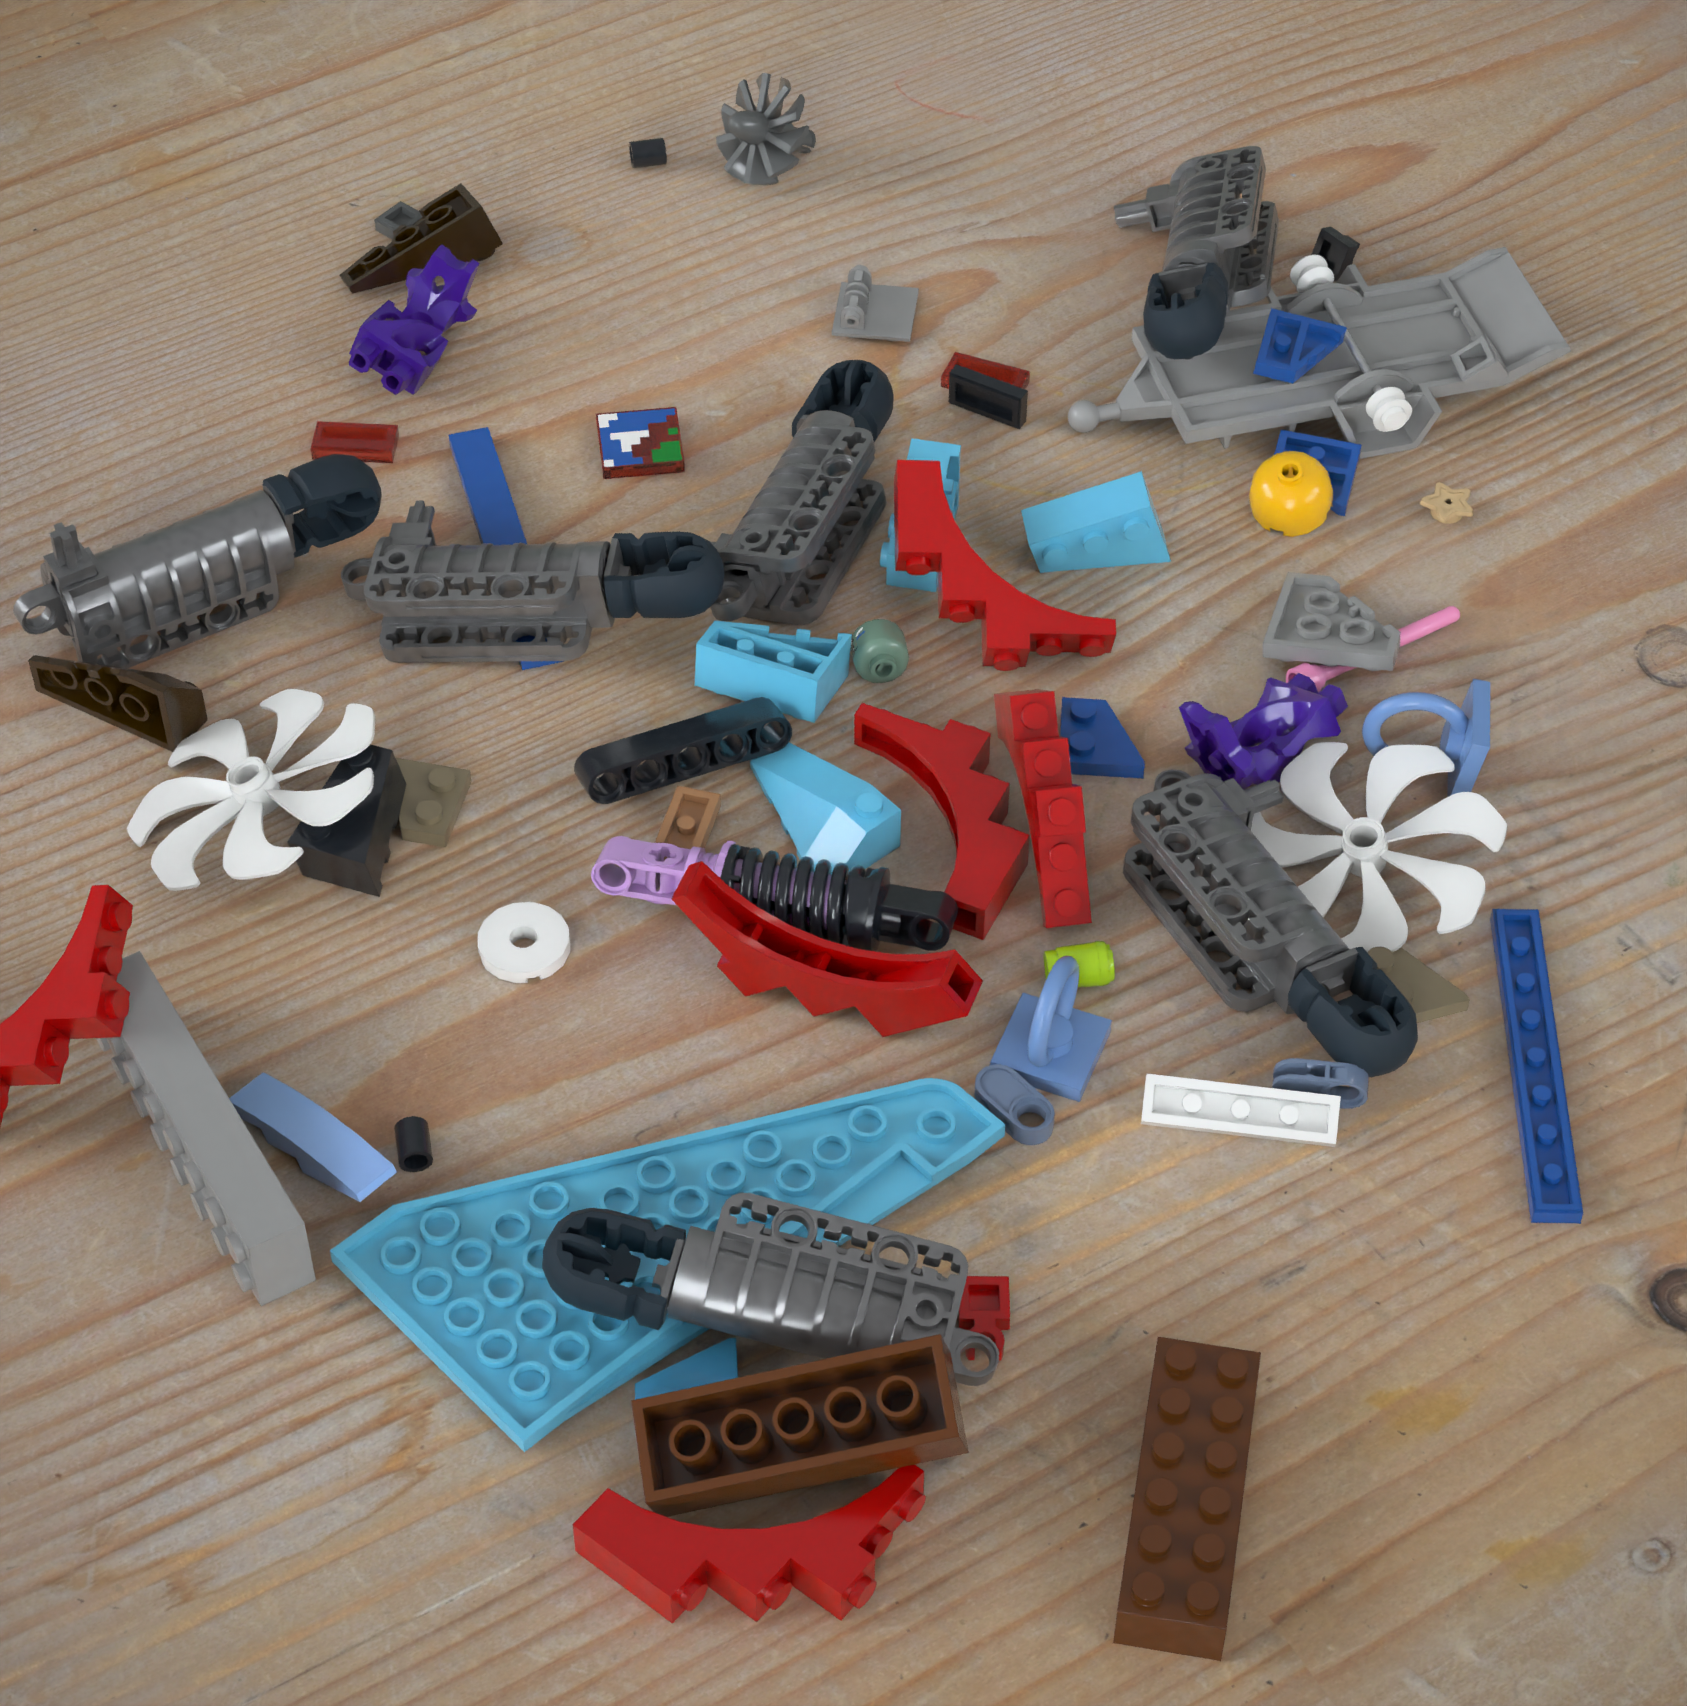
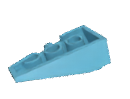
[750,742,901,875]

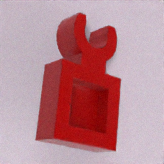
[958,1276,1010,1361]

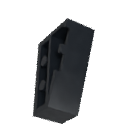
[287,744,407,897]

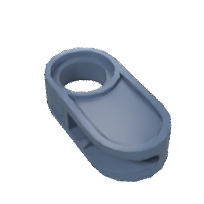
[1272,1058,1369,1109]
[974,1064,1055,1145]

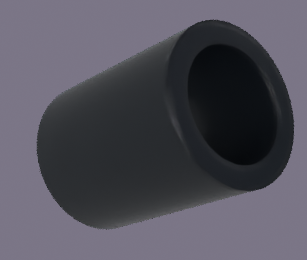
[629,138,667,168]
[394,1116,433,1172]

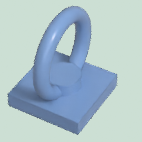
[1362,679,1490,797]
[990,956,1112,1102]

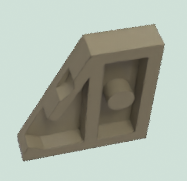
[396,758,471,847]
[1367,947,1470,1023]

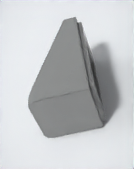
[1450,334,1509,385]

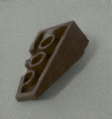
[340,183,503,294]
[28,655,208,752]

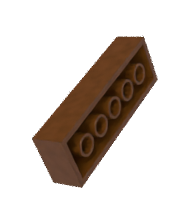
[631,1334,969,1517]
[1113,1337,1261,1661]

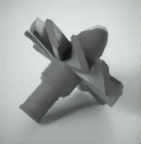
[716,73,816,185]

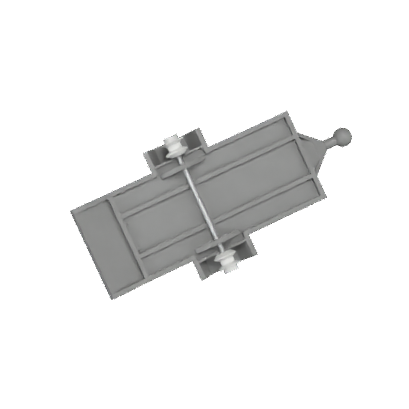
[1068,247,1571,459]

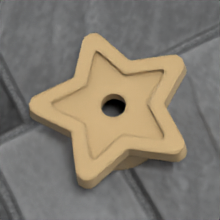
[1420,482,1473,524]

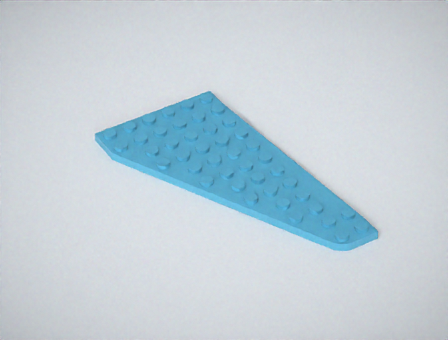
[330,1078,1005,1452]

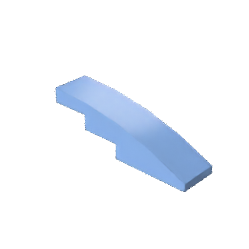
[229,1072,397,1202]

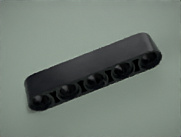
[574,697,792,804]

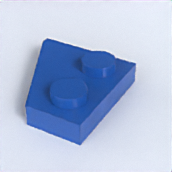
[1253,308,1347,384]
[1274,430,1362,516]
[1060,697,1145,779]

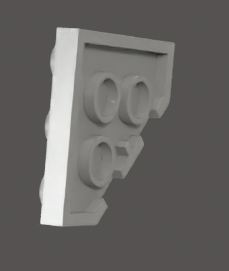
[1263,572,1401,671]

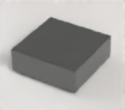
[374,201,422,239]

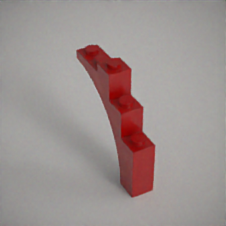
[894,460,1116,671]
[994,689,1092,928]
[854,703,1030,940]
[671,861,983,1037]
[0,885,133,1127]
[572,1465,926,1624]

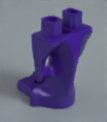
[349,244,480,395]
[1179,673,1348,790]

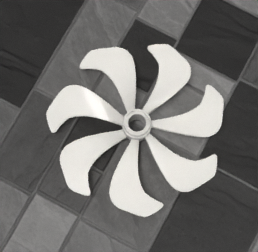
[127,689,375,891]
[1251,742,1507,952]

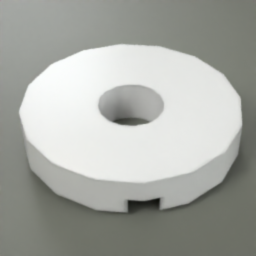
[478,902,570,983]

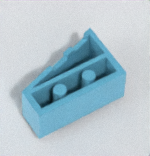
[880,438,961,592]
[1021,471,1171,573]
[694,621,852,723]

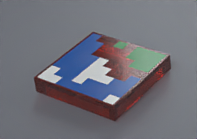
[596,407,685,479]

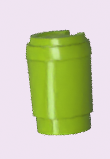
[1043,941,1115,988]

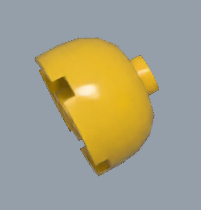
[1249,451,1333,537]

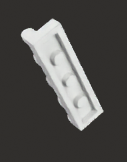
[1141,1074,1341,1147]

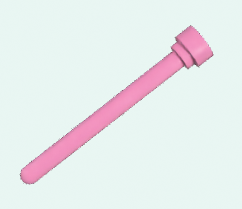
[1286,606,1460,693]

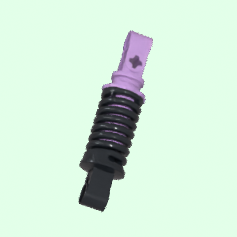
[591,836,958,951]

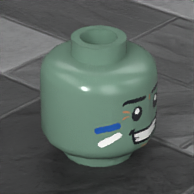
[851,619,909,683]

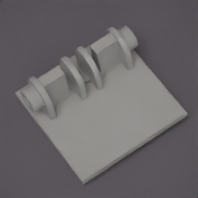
[832,265,919,342]

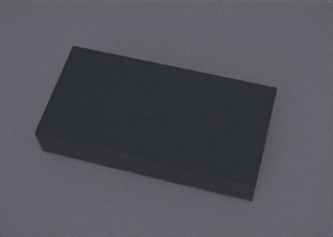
[949,364,1028,429]

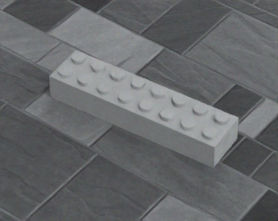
[96,951,316,1306]

